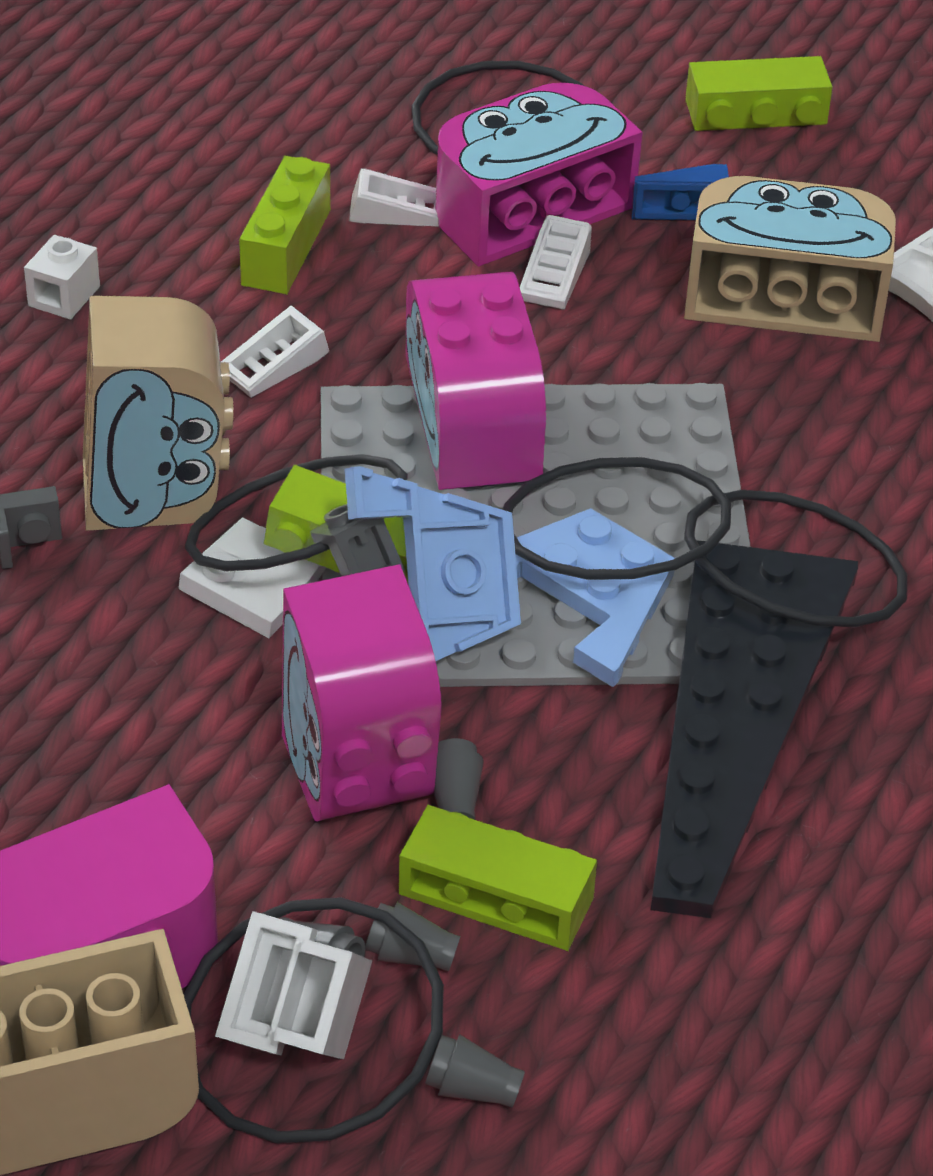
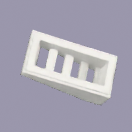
[349,168,439,227]
[520,215,592,310]
[221,306,329,398]

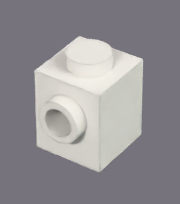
[24,235,100,319]

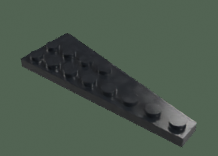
[650,540,858,918]

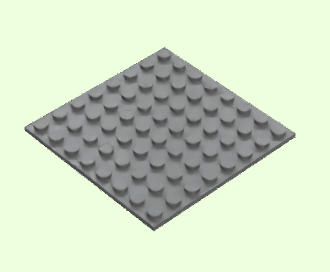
[321,383,751,687]

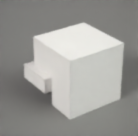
[215,911,372,1059]

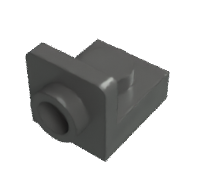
[0,486,62,569]
[310,504,405,576]

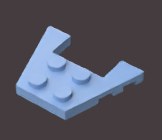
[345,466,521,661]
[515,508,675,687]

